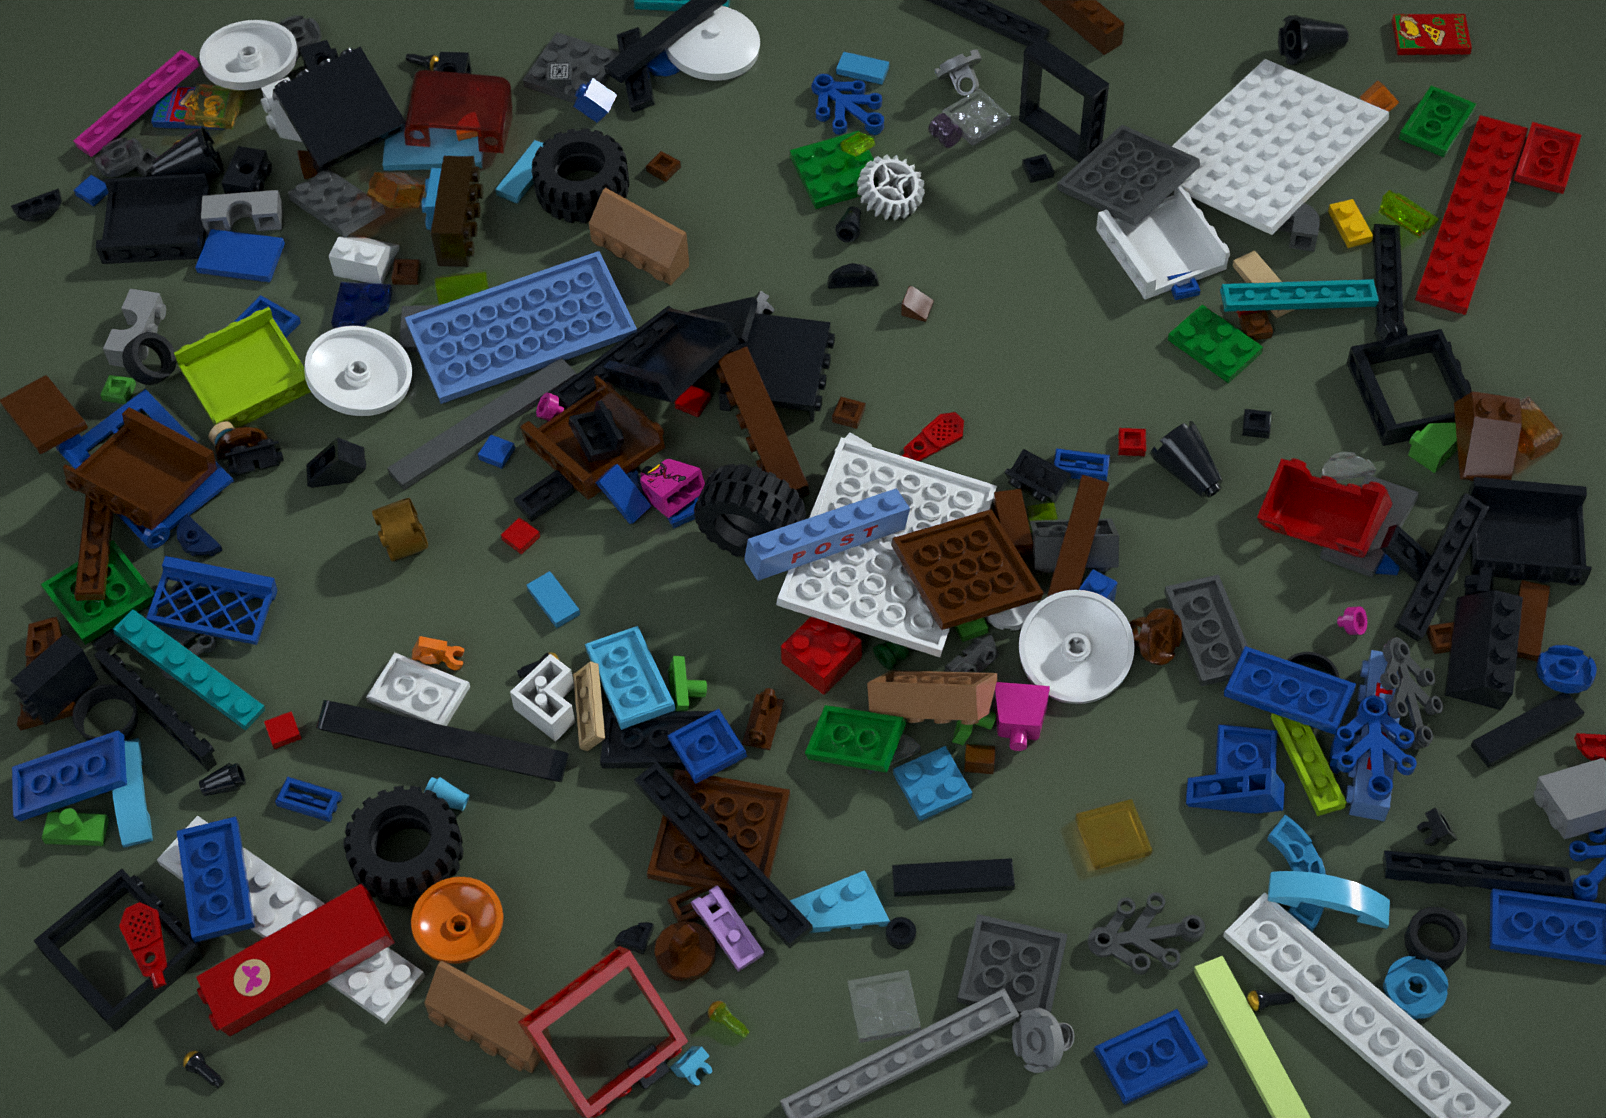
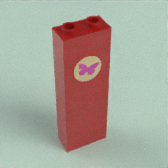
[196,884,394,1037]

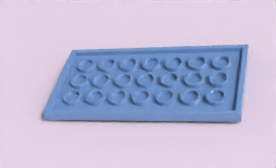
[405,251,637,404]

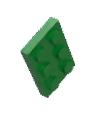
[1399,85,1476,158]
[1168,304,1263,384]
[805,705,906,773]

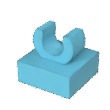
[670,1046,712,1085]

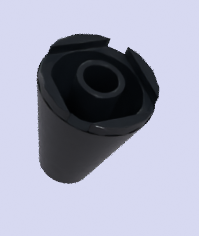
[1278,15,1349,65]
[150,127,224,177]
[1150,421,1223,498]

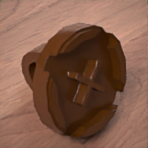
[1129,608,1182,665]
[654,921,716,981]

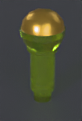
[708,1001,750,1039]

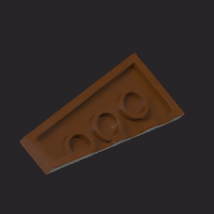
[17,616,75,731]

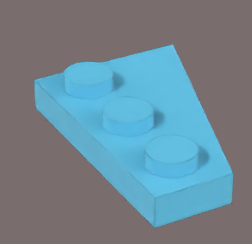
[790,870,890,933]

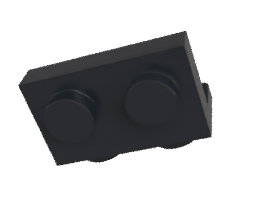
[568,400,624,463]
[1004,449,1071,504]

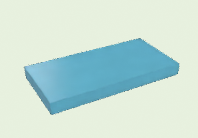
[382,126,485,171]
[585,626,676,730]

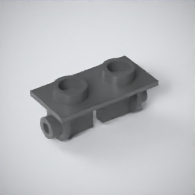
[943,635,999,673]

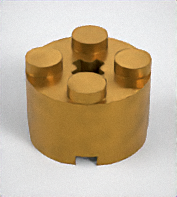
[372,498,428,562]

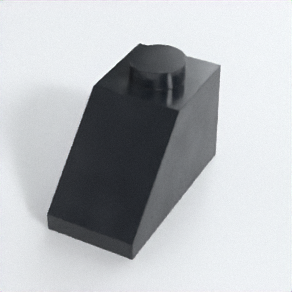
[306,437,366,488]

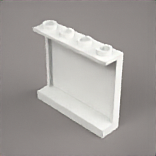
[1096,185,1230,300]

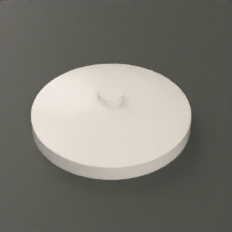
[665,6,760,81]
[200,20,298,90]
[304,326,412,416]
[1019,590,1135,704]

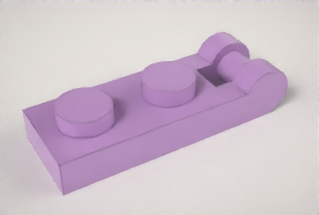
[691,886,764,972]

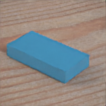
[836,52,889,85]
[526,571,580,628]

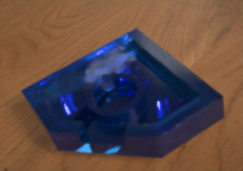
[331,282,393,329]

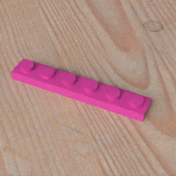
[73,49,200,157]

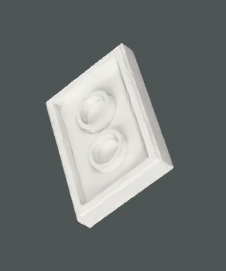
[366,652,470,726]

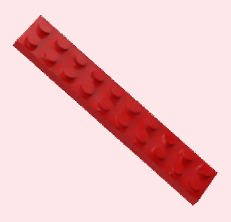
[1415,115,1528,315]

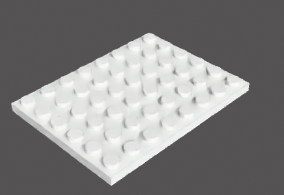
[1172,59,1389,235]
[776,437,997,657]

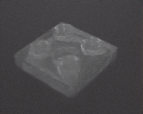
[942,89,1011,146]
[848,970,921,1043]

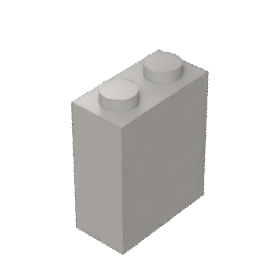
[1534,758,1606,839]

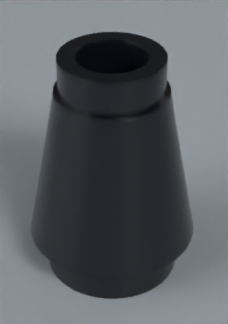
[835,206,861,243]
[199,763,246,797]

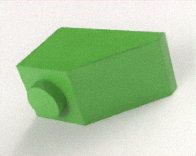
[1408,423,1458,473]

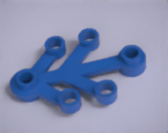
[812,74,884,135]
[1335,695,1417,801]
[1569,827,1606,902]

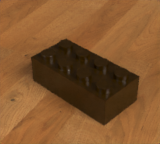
[431,156,484,267]

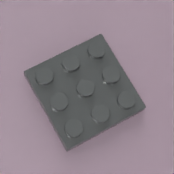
[523,32,620,103]
[957,914,1068,1017]

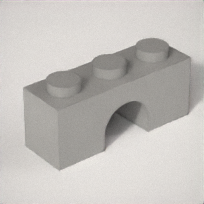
[201,190,283,235]
[103,289,166,367]

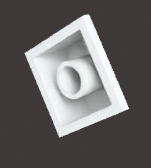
[260,77,302,142]
[329,235,400,286]

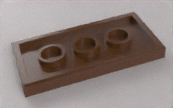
[0,375,88,454]

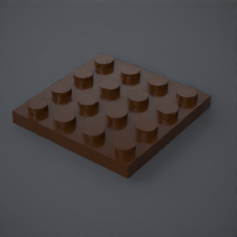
[891,509,1043,630]
[647,769,790,896]

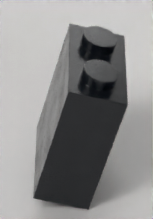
[10,634,98,725]

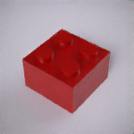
[781,617,862,695]

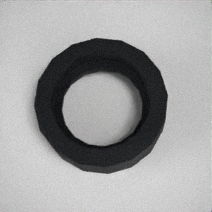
[122,332,177,385]
[1404,907,1467,969]

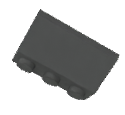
[1029,518,1119,573]

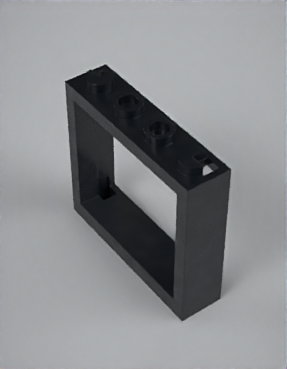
[1019,37,1109,163]
[1346,329,1471,446]
[33,869,203,1032]

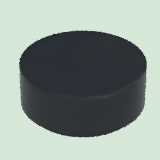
[886,917,916,949]

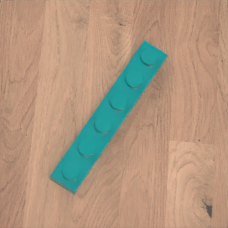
[1220,279,1379,312]
[113,609,265,731]

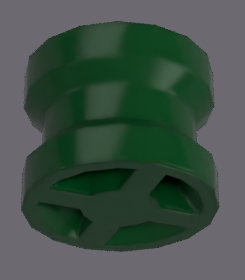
[873,640,909,670]

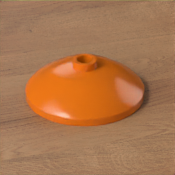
[411,877,504,963]

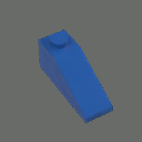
[1186,767,1285,814]

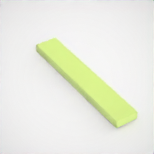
[1194,956,1311,1118]

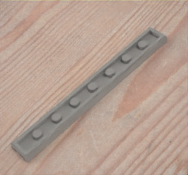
[780,989,1019,1118]

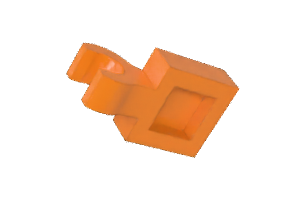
[412,636,464,670]

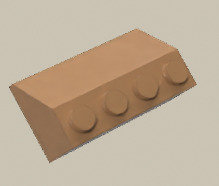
[589,188,689,285]
[867,670,997,725]
[424,960,553,1073]

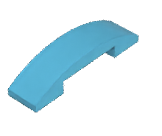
[112,738,153,848]
[1268,871,1390,929]

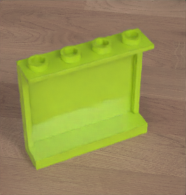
[174,307,311,428]

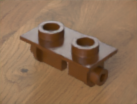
[742,688,784,750]

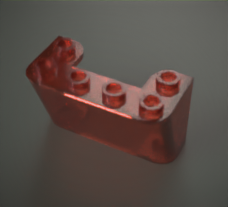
[404,70,513,153]

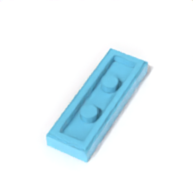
[495,140,543,204]

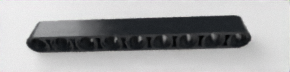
[316,700,569,782]

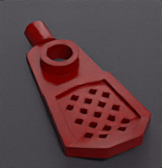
[901,412,964,462]
[119,902,167,990]

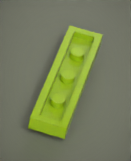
[1271,713,1347,816]

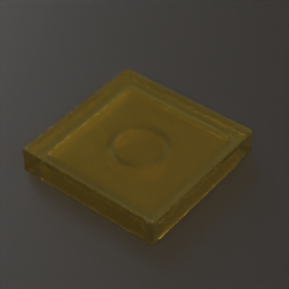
[184,84,246,129]
[1075,799,1153,870]

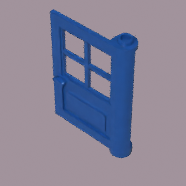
[56,389,234,549]

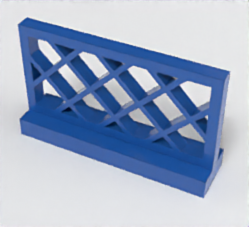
[146,556,278,645]

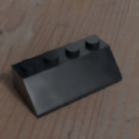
[1445,590,1523,710]

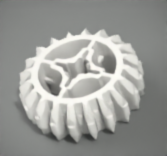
[857,154,925,221]

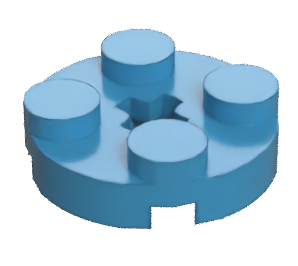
[1383,956,1448,1020]

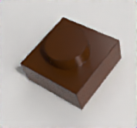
[1239,311,1273,341]

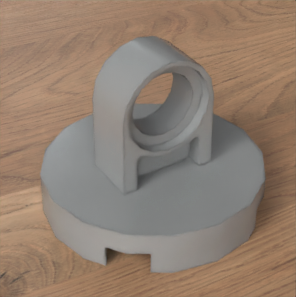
[934,49,982,96]
[1012,1008,1074,1073]

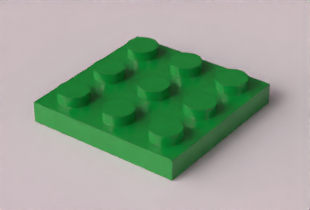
[790,131,879,209]
[41,540,155,645]

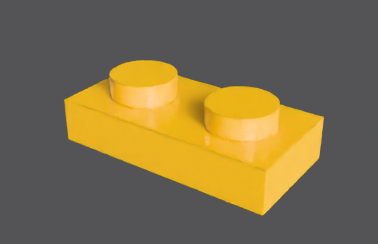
[1328,199,1373,248]

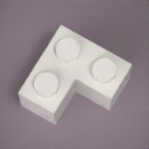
[510,654,575,742]

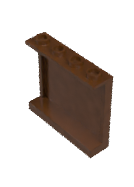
[520,375,665,500]
[63,407,217,530]

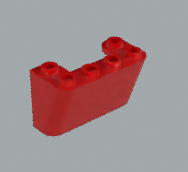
[1257,458,1393,558]

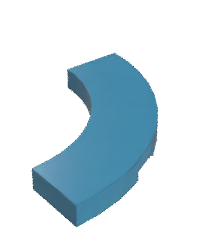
[1267,815,1326,932]

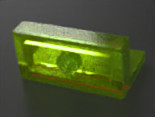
[1379,190,1439,239]
[435,269,489,304]

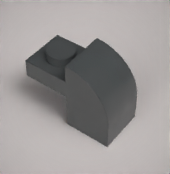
[1278,203,1320,252]

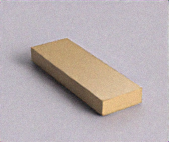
[1232,250,1295,318]
[573,661,605,751]

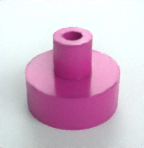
[536,392,564,421]
[1337,606,1367,635]

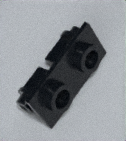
[225,439,284,476]

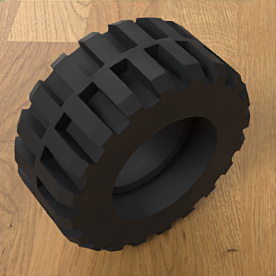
[532,128,629,224]
[694,464,806,558]
[343,786,464,906]

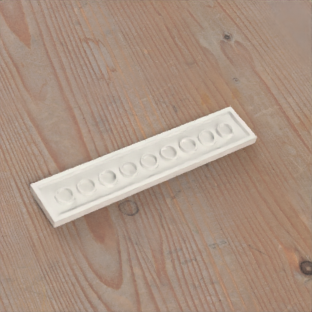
[157,816,425,1024]
[1223,893,1511,1118]

